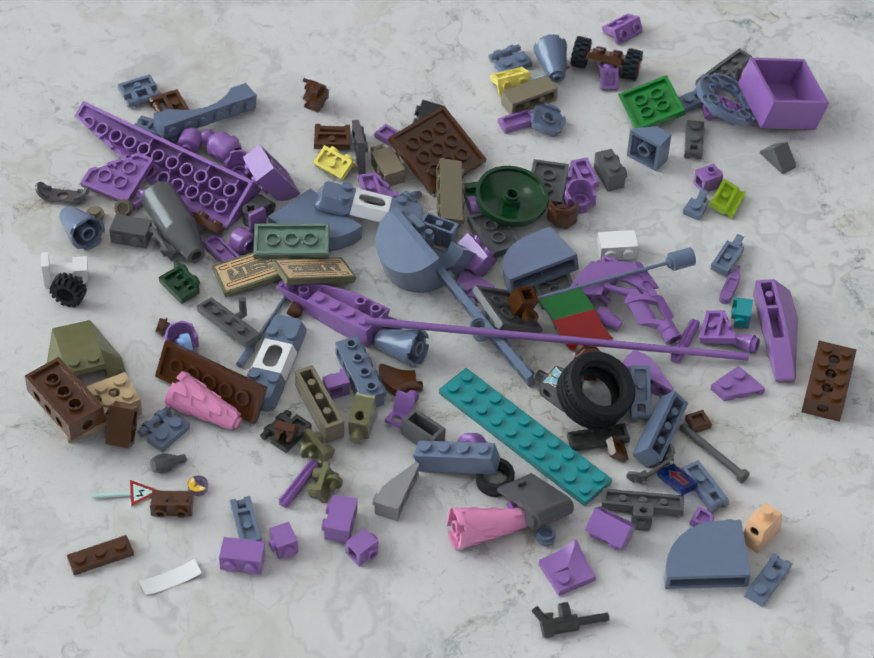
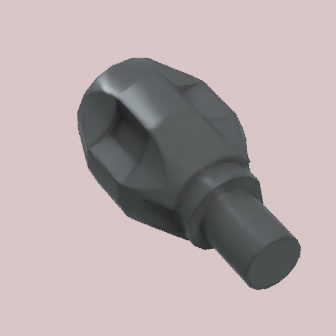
[150,453,187,474]

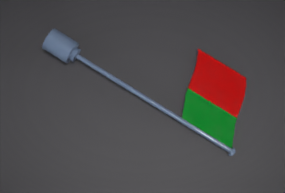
[536,247,696,350]

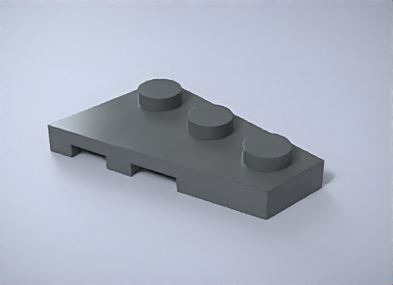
[352,120,368,175]

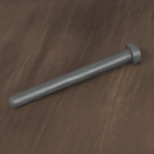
[680,424,750,483]

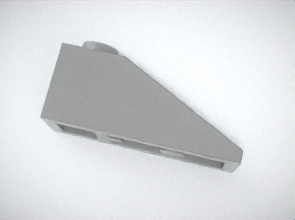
[372,462,420,521]

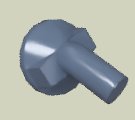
[400,190,422,203]

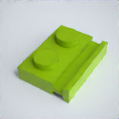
[709,179,746,219]

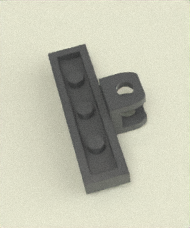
[601,488,684,531]

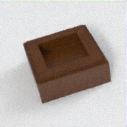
[685,410,712,433]

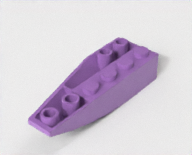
[753,279,798,382]
[276,281,390,348]

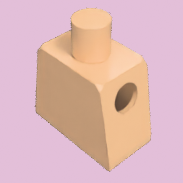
[744,503,782,553]

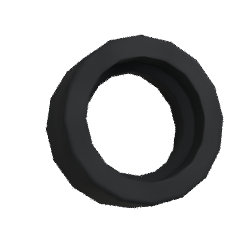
[476,458,515,497]

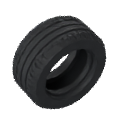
[556,351,635,429]

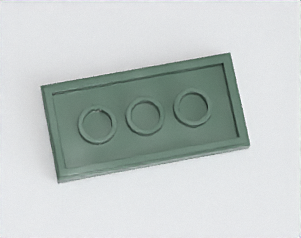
[253,223,330,258]

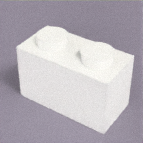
[596,230,638,260]

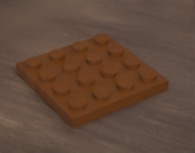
[388,105,487,195]

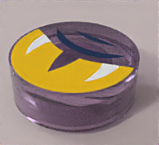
[187,475,208,496]

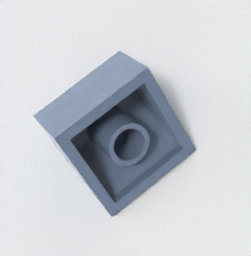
[627,126,672,171]

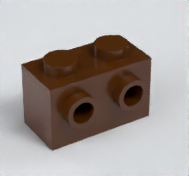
[104,401,139,449]

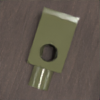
[348,392,377,444]

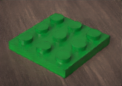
[618,75,686,128]

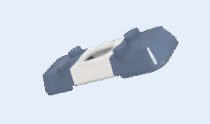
[315,181,424,223]
[247,314,306,412]

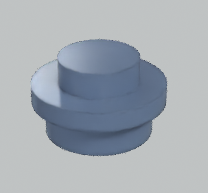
[535,526,556,546]

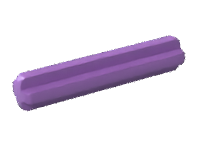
[670,318,700,363]
[279,460,319,508]

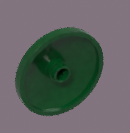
[475,166,548,227]

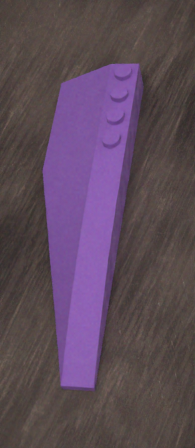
[74,101,261,230]

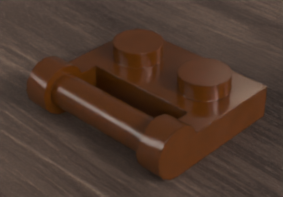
[148,89,190,113]
[314,124,350,150]

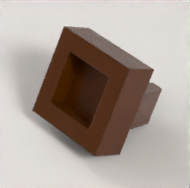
[274,420,299,443]

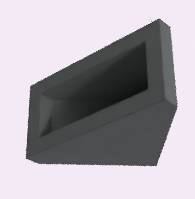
[760,142,796,174]

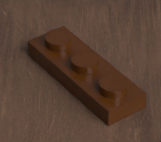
[67,535,134,575]

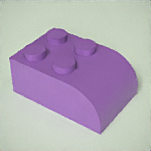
[243,144,300,201]

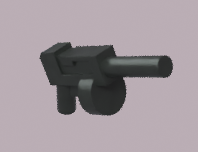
[531,602,610,638]

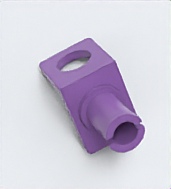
[384,390,419,429]

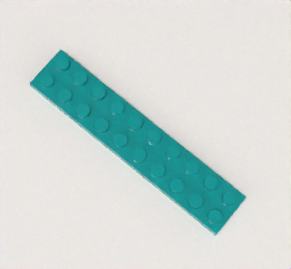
[439,368,612,507]

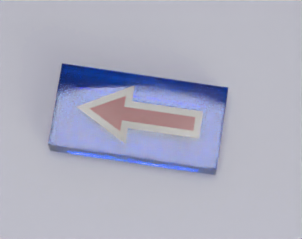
[657,463,698,496]

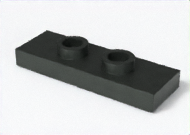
[567,423,630,451]

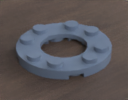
[696,73,756,126]

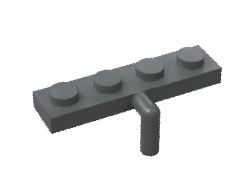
[695,48,753,86]
[197,297,261,348]

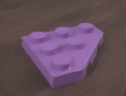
[80,153,155,201]

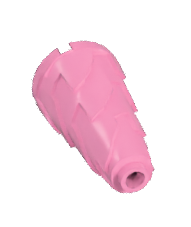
[164,371,243,430]
[447,507,527,549]

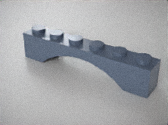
[153,83,257,140]

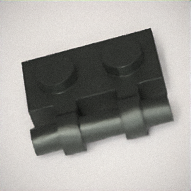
[260,410,312,453]

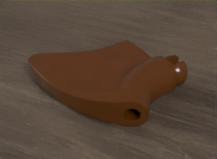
[379,364,423,396]

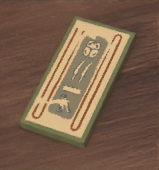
[212,252,290,297]
[272,257,356,285]

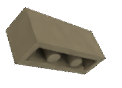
[501,75,558,115]

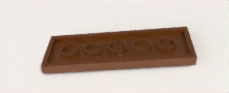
[155,340,268,424]

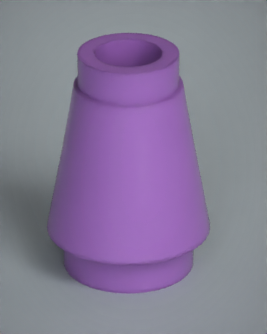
[597,306,623,331]
[732,333,760,353]

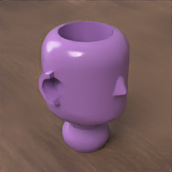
[201,129,242,165]

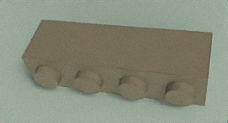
[436,158,465,228]
[295,365,344,443]

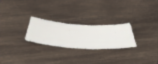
[139,559,202,595]

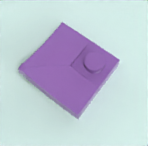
[539,539,596,596]

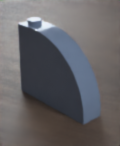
[268,188,362,251]
[502,227,579,293]
[664,519,751,589]

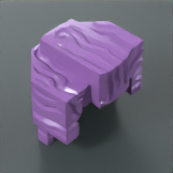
[224,150,253,180]
[564,178,597,214]
[164,321,199,349]

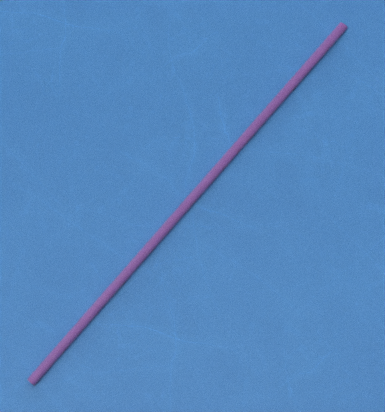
[365,317,749,361]

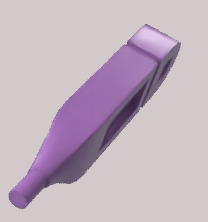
[719,265,741,304]

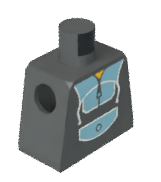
[534,366,584,412]

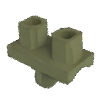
[299,428,335,467]
[307,461,343,503]

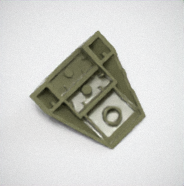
[47,320,126,378]

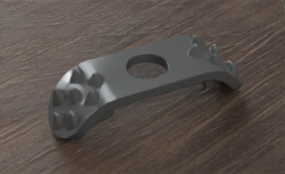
[35,182,90,204]
[626,444,676,484]

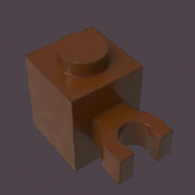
[507,286,539,323]

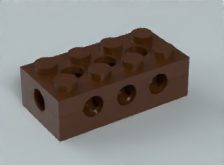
[801,340,857,422]
[25,357,105,441]

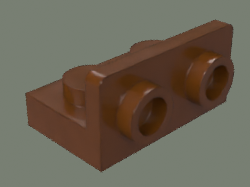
[150,491,194,518]

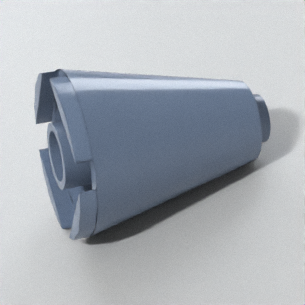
[533,34,567,83]
[59,206,105,250]
[373,329,429,368]

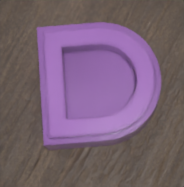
[689,507,714,527]

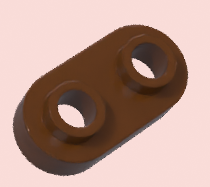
[193,210,225,235]

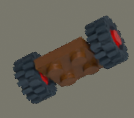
[570,36,643,81]

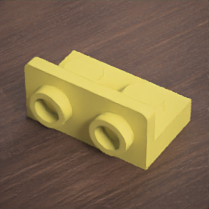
[490,67,531,96]
[313,145,357,181]

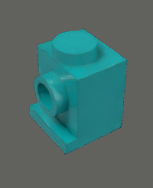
[731,297,753,329]

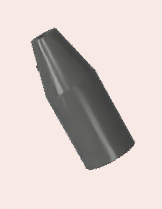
[141,182,205,263]

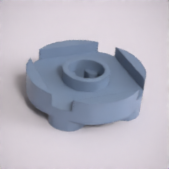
[530,103,566,137]

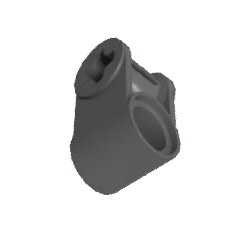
[242,194,276,227]

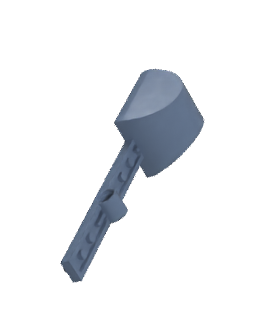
[375,207,535,387]

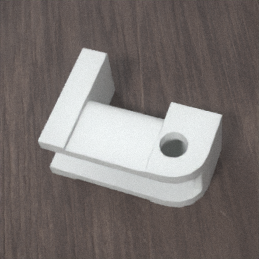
[41,252,88,288]

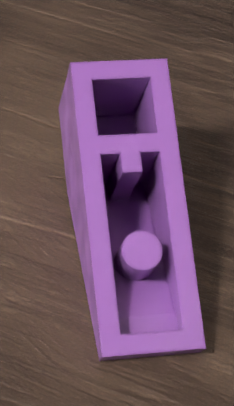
[622,349,674,397]

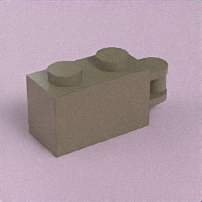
[370,144,407,186]

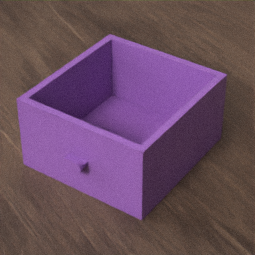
[738,58,829,129]

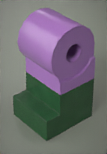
[464,182,481,215]

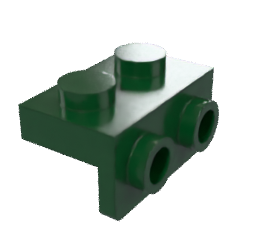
[159,260,200,304]

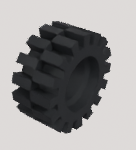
[49,272,87,307]

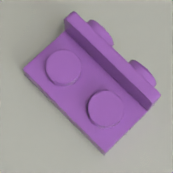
[602,14,643,45]

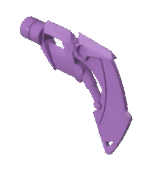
[570,261,681,345]

